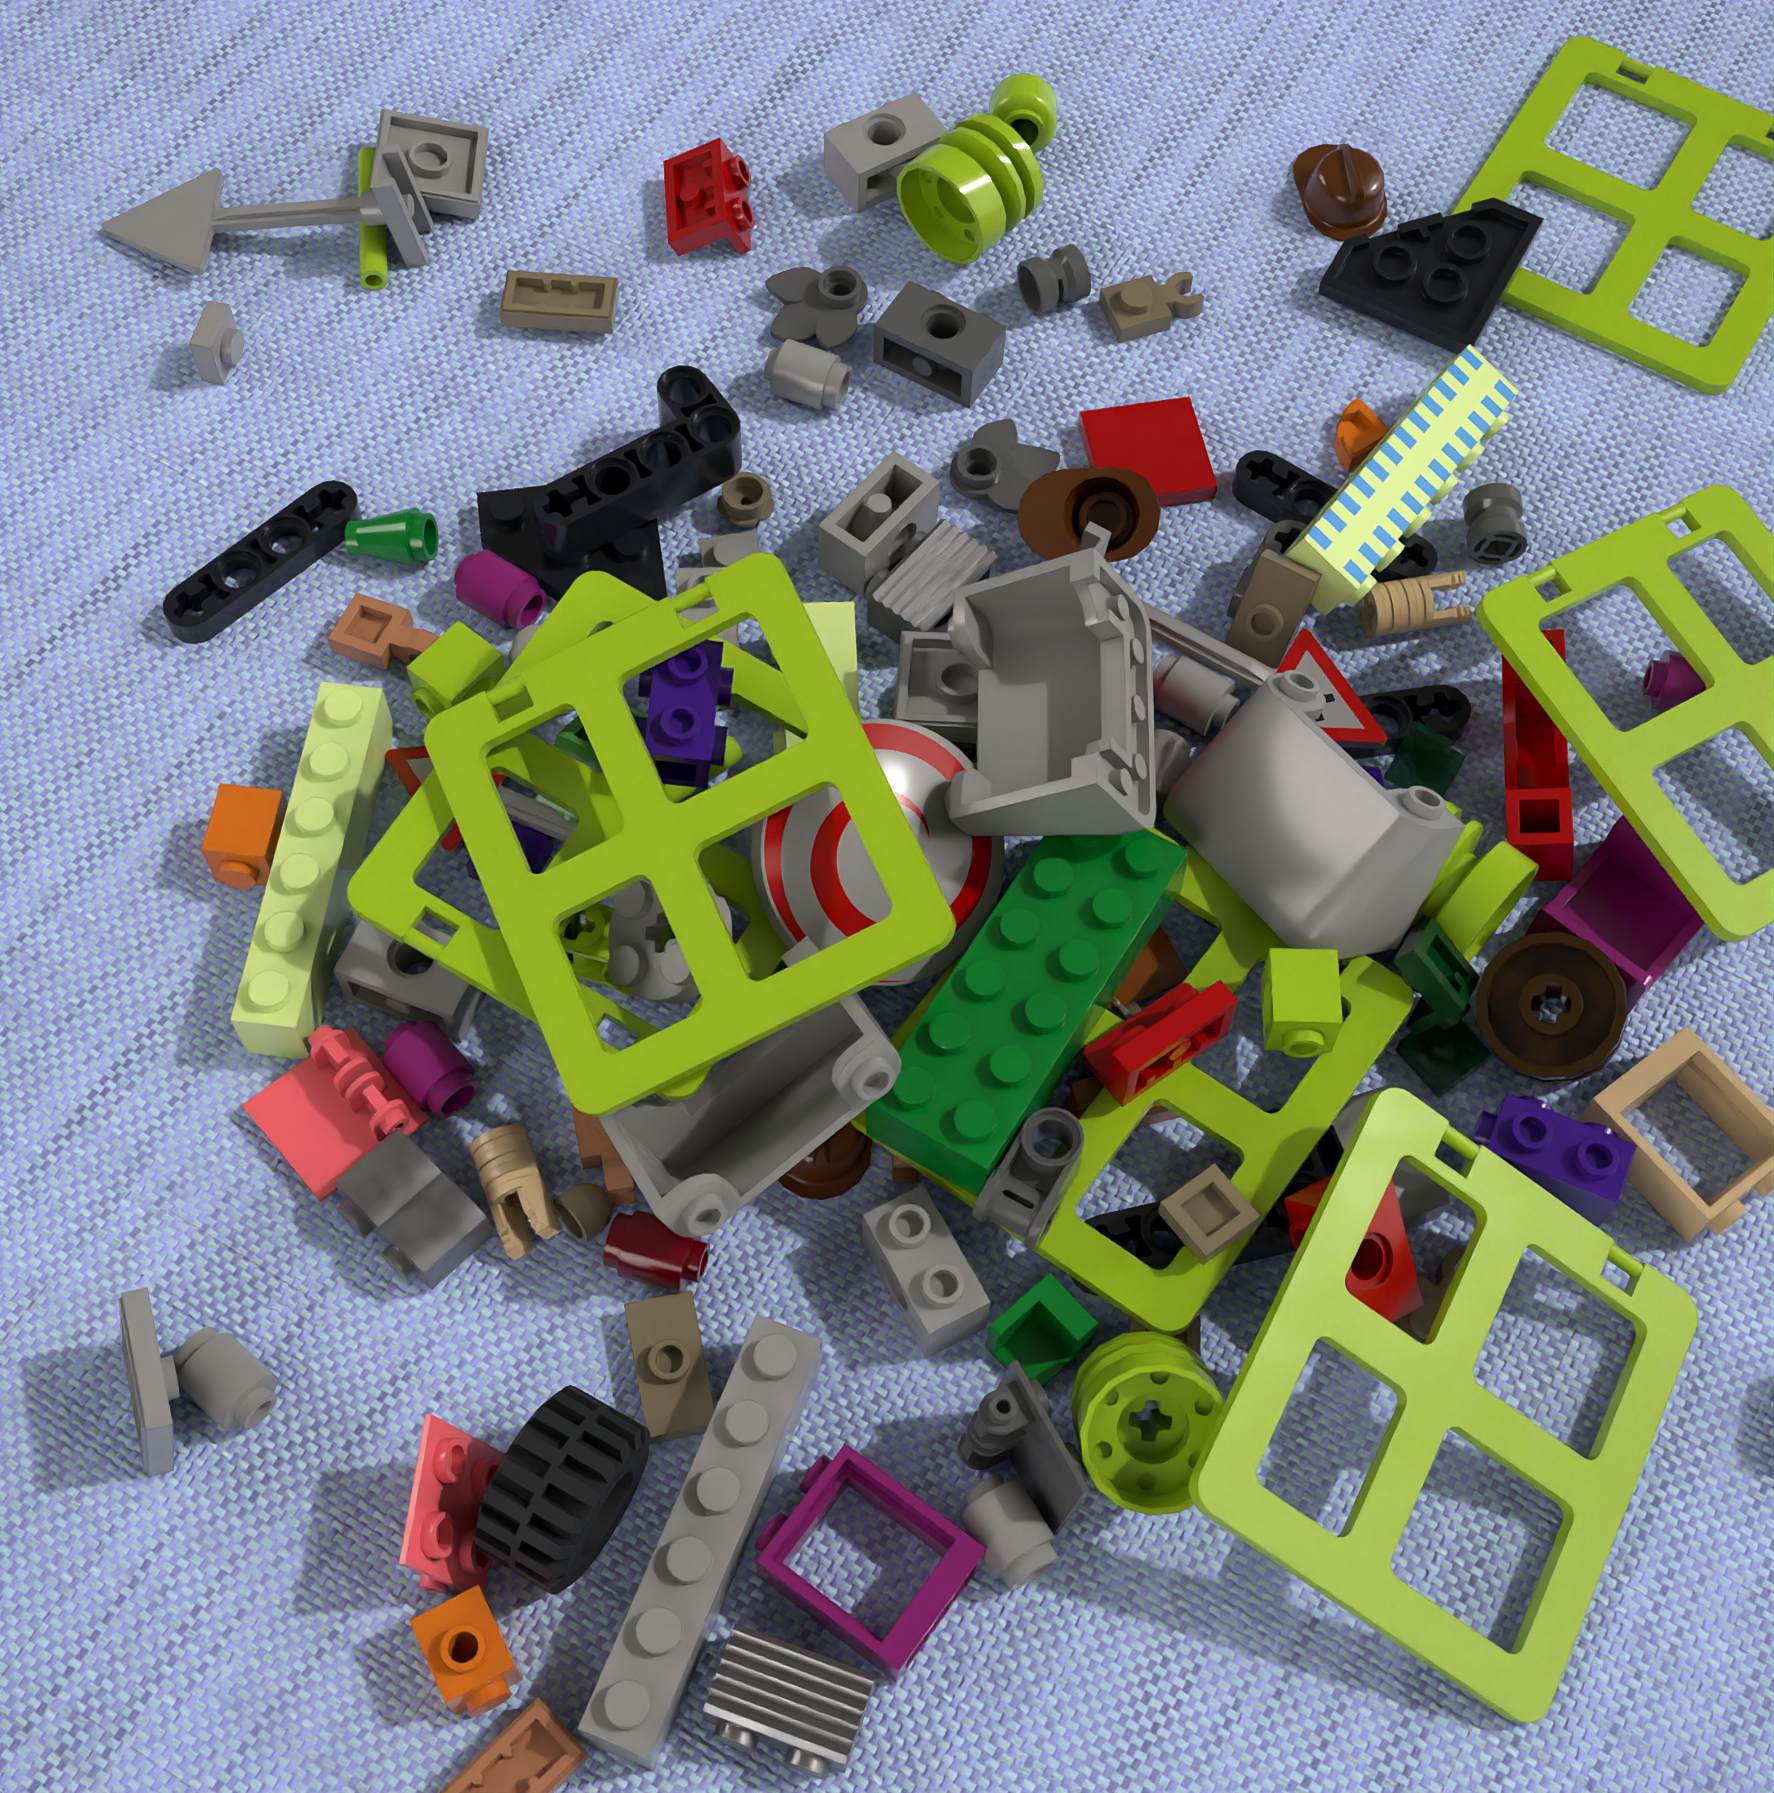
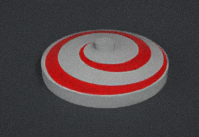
[751,719,1005,986]

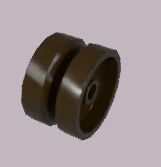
[1476,932,1628,1085]

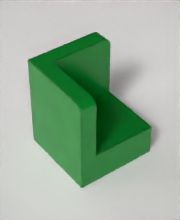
[985,1273,1098,1387]

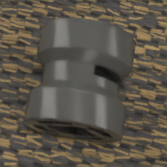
[1017,244,1091,315]
[1462,483,1528,565]

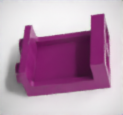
[1524,815,1705,1014]

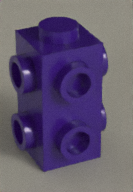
[634,639,734,789]
[1470,1093,1637,1227]

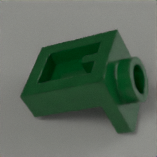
[1394,918,1481,1036]

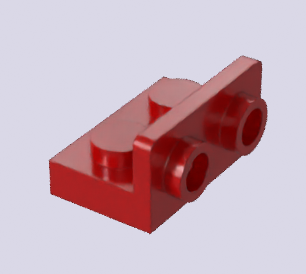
[663,137,755,256]
[1083,980,1238,1107]

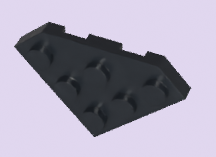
[1318,197,1544,355]
[476,485,668,630]

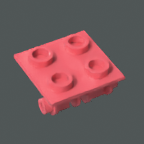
[242,1025,430,1202]
[399,1414,505,1593]

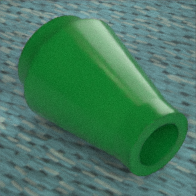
[345,507,439,567]

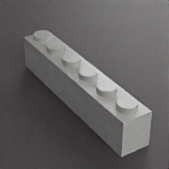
[577,1314,822,1771]

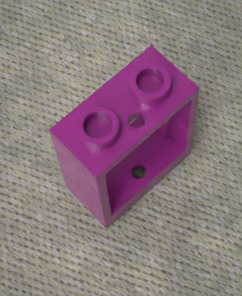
[754,1443,986,1684]

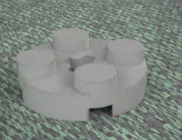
[607,875,732,1004]

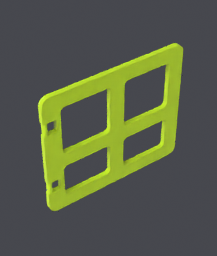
[1451,36,1774,395]
[1476,484,1774,943]
[424,552,956,1118]
[347,571,864,1102]
[850,824,1414,1336]
[1189,1087,1698,1723]

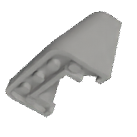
[945,547,1156,836]
[1162,670,1465,959]
[598,935,901,1237]

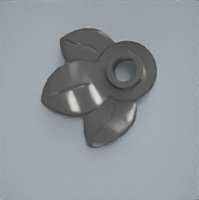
[765,266,868,350]
[949,419,1061,514]

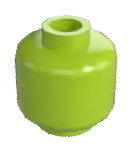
[989,73,1057,154]

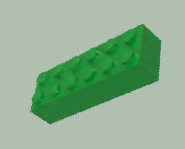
[866,829,1189,1197]

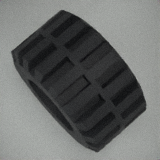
[474,1385,651,1595]

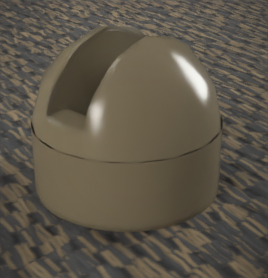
[553,1183,612,1244]

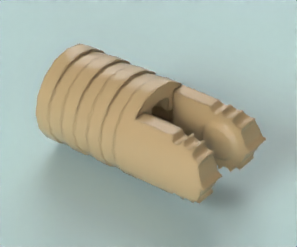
[1358,570,1473,638]
[469,1124,563,1261]

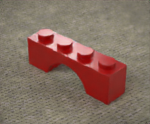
[1501,629,1574,881]

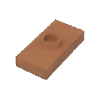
[439,1697,591,1793]

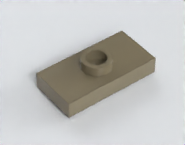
[500,270,620,334]
[1224,548,1322,669]
[624,1290,715,1444]

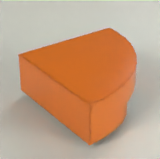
[1334,397,1390,472]

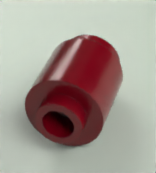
[603,1210,710,1293]

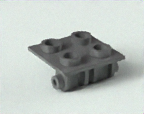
[958,1360,1090,1536]

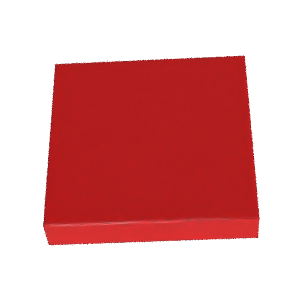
[1078,396,1218,507]

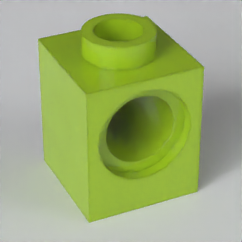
[406,620,507,721]
[1260,948,1343,1058]

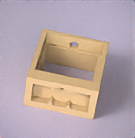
[1577,1026,1774,1243]

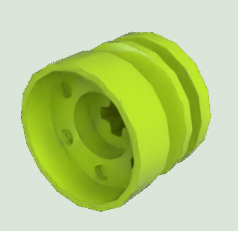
[897,112,1044,265]
[1408,801,1539,962]
[1070,1331,1225,1516]

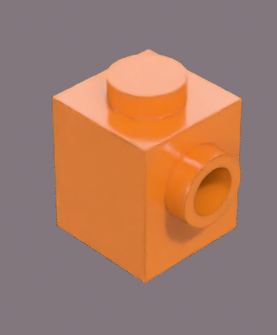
[201,783,288,889]
[409,1585,523,1716]

